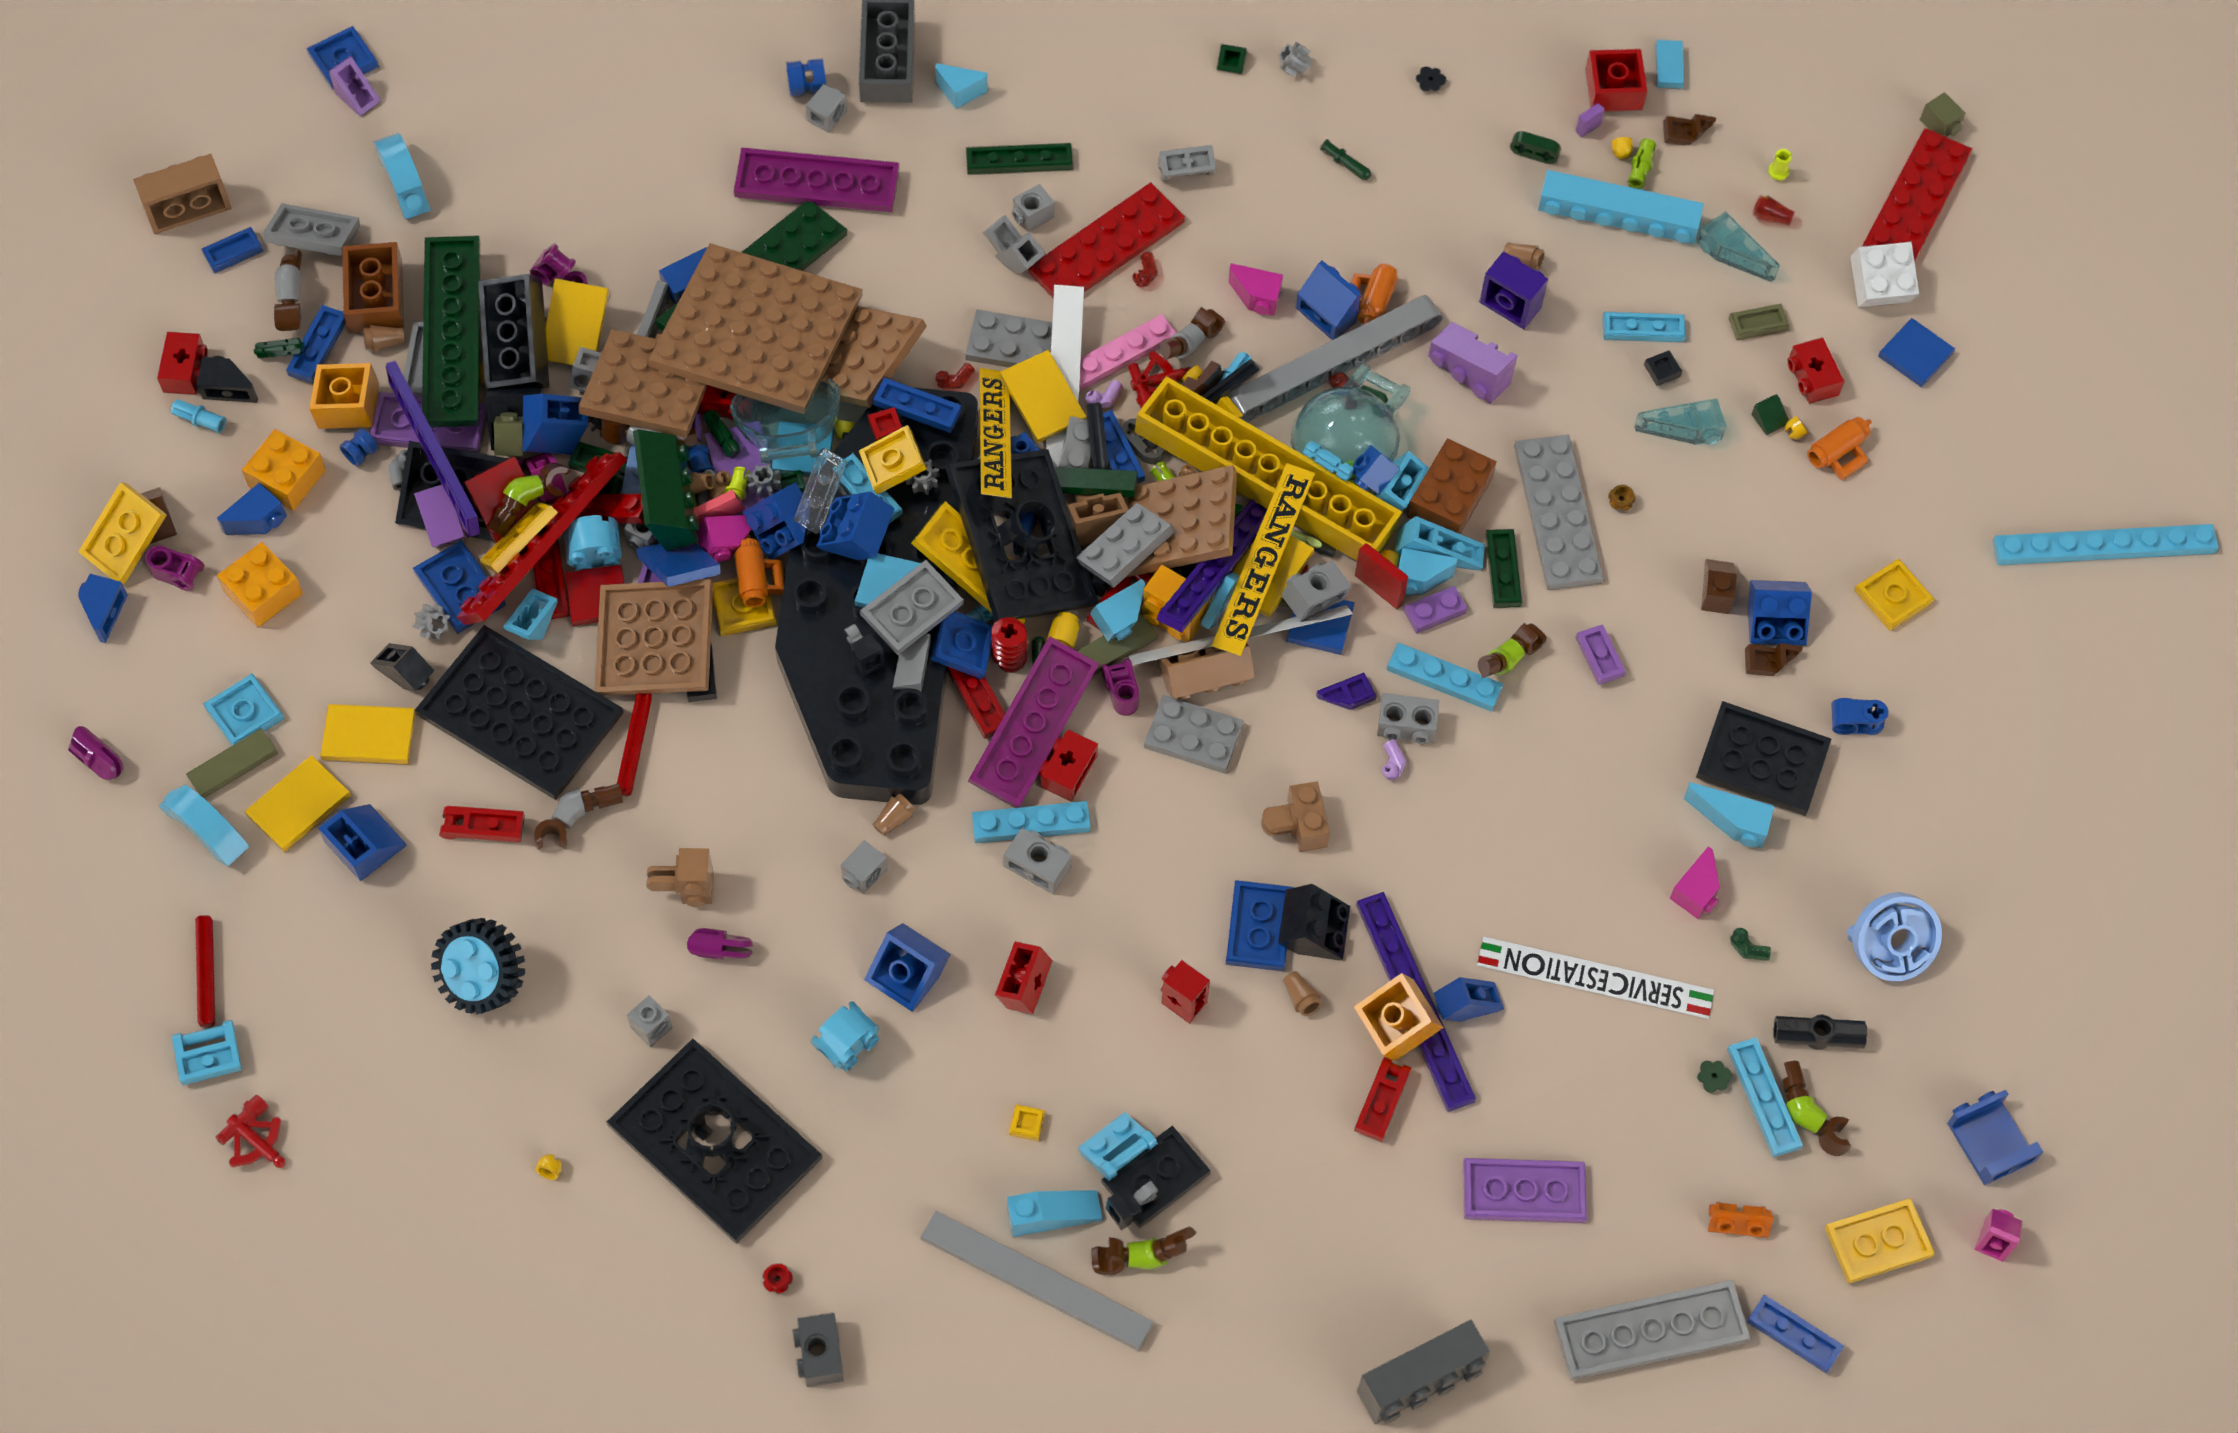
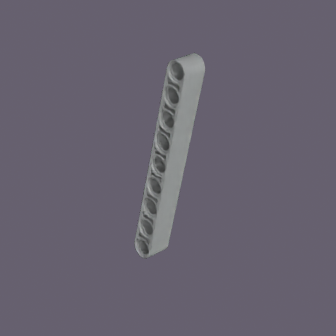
[1227,295,1443,422]

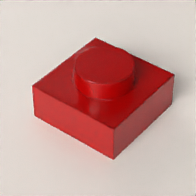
[868,407,902,441]

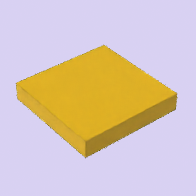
[859,425,927,495]
[1854,558,1935,631]
[713,578,777,636]

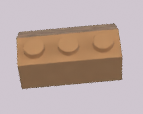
[1157,635,1255,700]

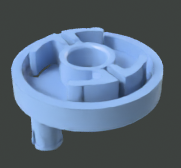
[1847,892,1942,981]

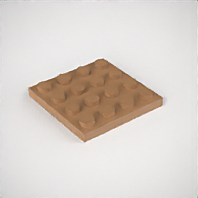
[814,306,927,408]
[579,329,708,438]
[1126,465,1237,577]
[595,579,713,696]

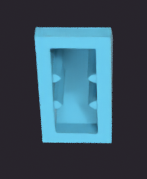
[935,63,988,109]
[504,588,557,640]

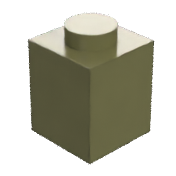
[1920,92,1966,137]
[494,412,524,456]

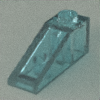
[1697,211,1780,282]
[1634,398,1726,445]

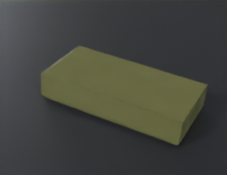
[1729,304,1789,340]

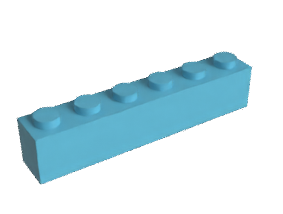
[1538,170,1704,244]

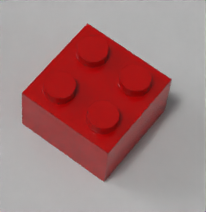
[1585,49,1648,111]

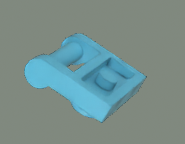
[172,1020,242,1086]
[1078,1112,1158,1181]

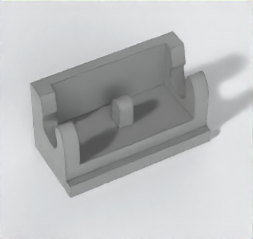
[1158,145,1216,182]

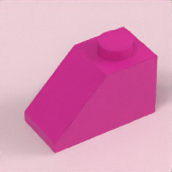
[1228,263,1283,316]
[524,453,568,503]
[697,515,752,562]
[1670,846,1720,919]
[1974,1209,2022,1262]

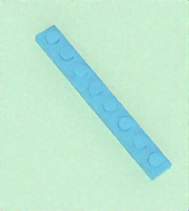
[1993,524,2219,565]

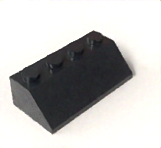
[478,274,550,390]

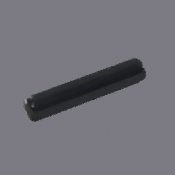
[1202,359,1259,404]
[1086,402,1109,470]

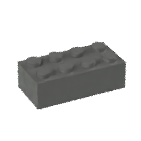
[859,0,915,103]
[1357,1319,1490,1424]

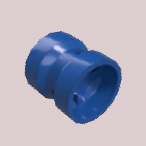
[339,428,379,467]

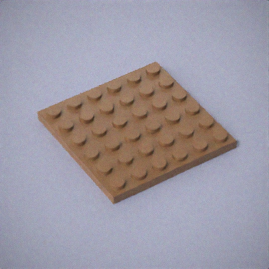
[648,243,862,415]

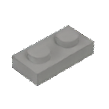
[1059,416,1091,469]

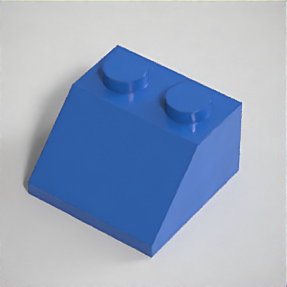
[864,923,951,1012]

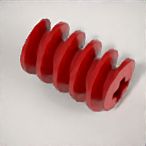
[991,617,1027,673]

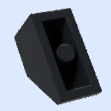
[197,356,258,403]
[370,643,435,691]

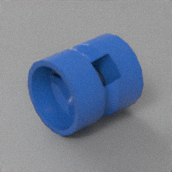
[786,58,826,97]

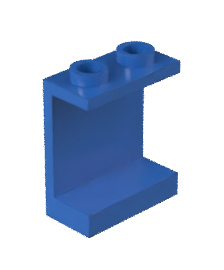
[1947,1089,2043,1186]

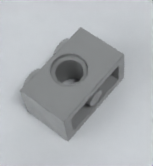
[1281,560,1352,621]
[1003,828,1072,894]

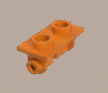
[1708,1201,1774,1238]

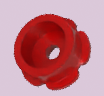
[763,1264,793,1294]

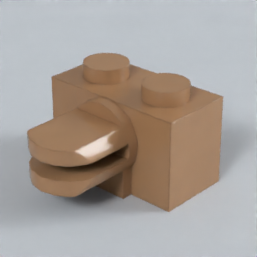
[1068,493,1129,546]
[1261,781,1330,852]
[646,848,714,907]

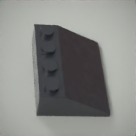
[395,441,526,541]

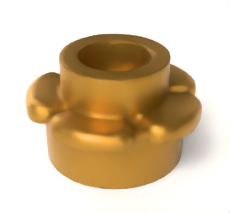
[1608,485,1635,511]

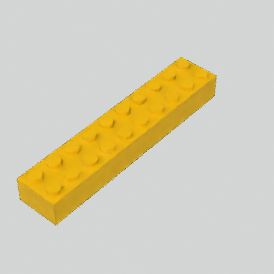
[1134,376,1402,561]

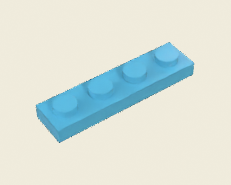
[1387,642,1503,712]
[972,801,1090,843]
[1727,1037,1803,1158]

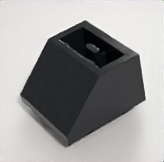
[485,385,544,451]
[1278,883,1350,960]

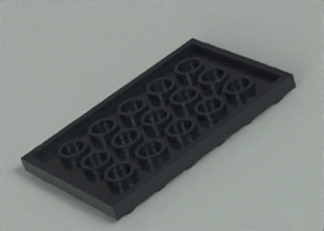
[415,625,624,800]

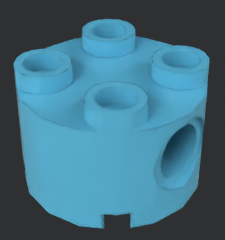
[563,515,622,571]
[811,1001,880,1072]

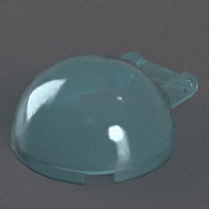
[1290,364,1411,481]
[730,378,841,464]

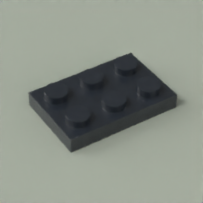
[1101,1125,1211,1229]

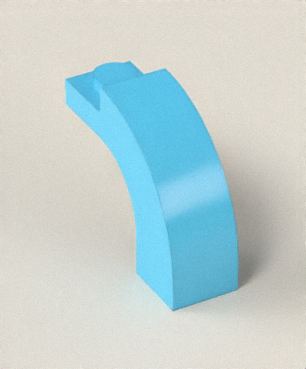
[373,133,431,219]
[159,785,250,866]

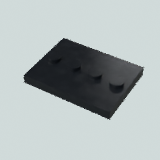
[1696,701,1832,816]

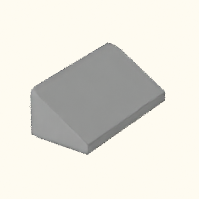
[893,633,931,692]

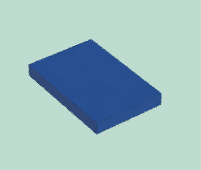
[413,540,506,634]
[636,543,721,587]
[1226,880,1293,972]

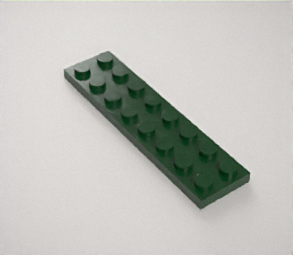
[656,201,847,331]
[422,236,480,428]

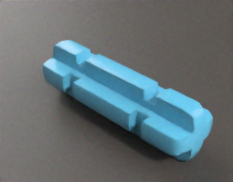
[1303,441,1354,481]

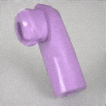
[1085,380,1123,408]
[1382,739,1407,780]

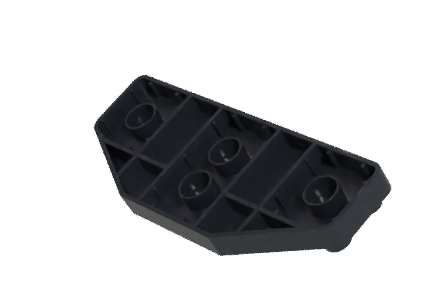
[775,387,978,805]

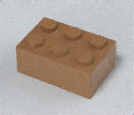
[133,153,232,235]

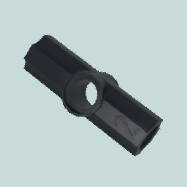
[1773,1014,1867,1050]

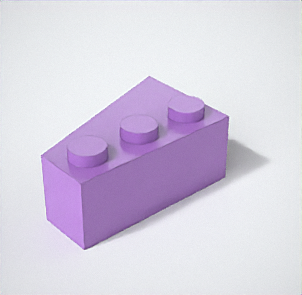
[1428,322,1518,404]

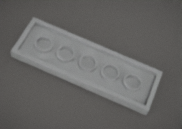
[1514,435,1603,590]
[1554,1280,1751,1381]

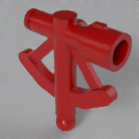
[1128,351,1191,409]
[215,1095,286,1168]

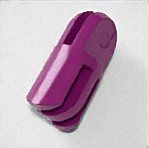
[68,726,123,780]
[687,928,753,960]

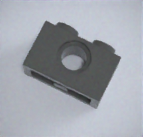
[793,1312,844,1387]

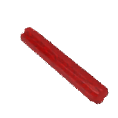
[617,693,652,796]
[195,915,215,1028]

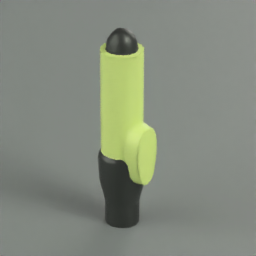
[1290,529,1336,558]

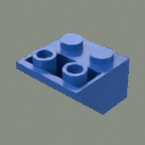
[1296,260,1361,340]
[522,394,588,455]
[743,482,809,560]
[816,491,895,560]
[1748,580,1812,645]
[318,804,407,882]

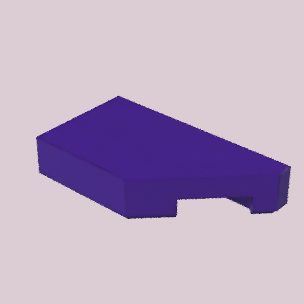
[1316,672,1376,710]

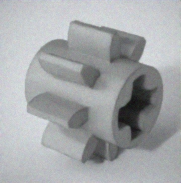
[1279,42,1311,77]
[905,460,940,495]
[747,464,782,500]
[413,604,450,639]

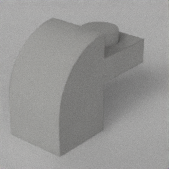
[983,215,1046,273]

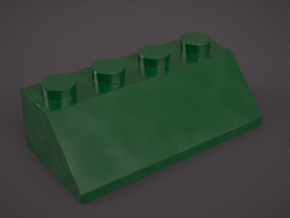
[633,429,700,551]

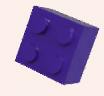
[1479,251,1548,330]

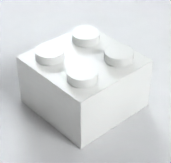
[1850,242,1919,308]

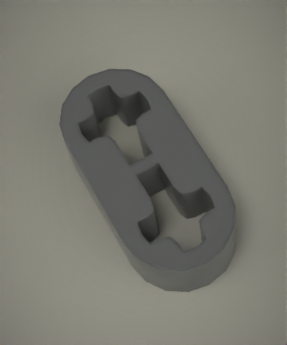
[1122,418,1164,464]

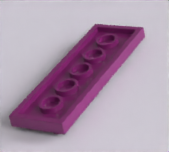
[734,147,899,213]
[968,636,1099,808]

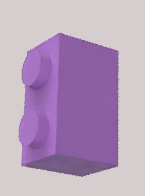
[414,485,469,548]

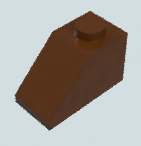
[1701,559,1737,614]

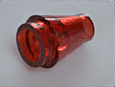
[1752,195,1794,226]

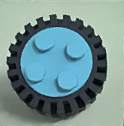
[431,918,525,1014]

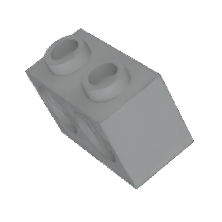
[1377,693,1440,744]

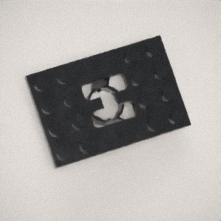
[945,449,1098,622]
[607,1038,822,1244]

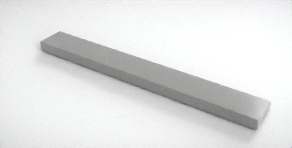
[921,1211,1153,1351]

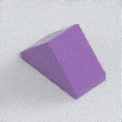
[329,56,381,116]

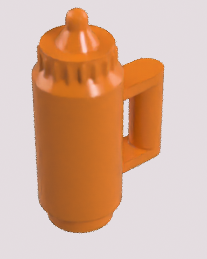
[1351,264,1398,325]
[1807,417,1872,480]
[735,534,785,607]

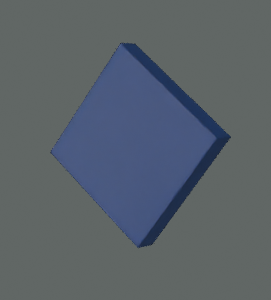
[306,26,379,90]
[1878,318,1955,387]
[1287,600,1355,655]
[930,611,993,679]

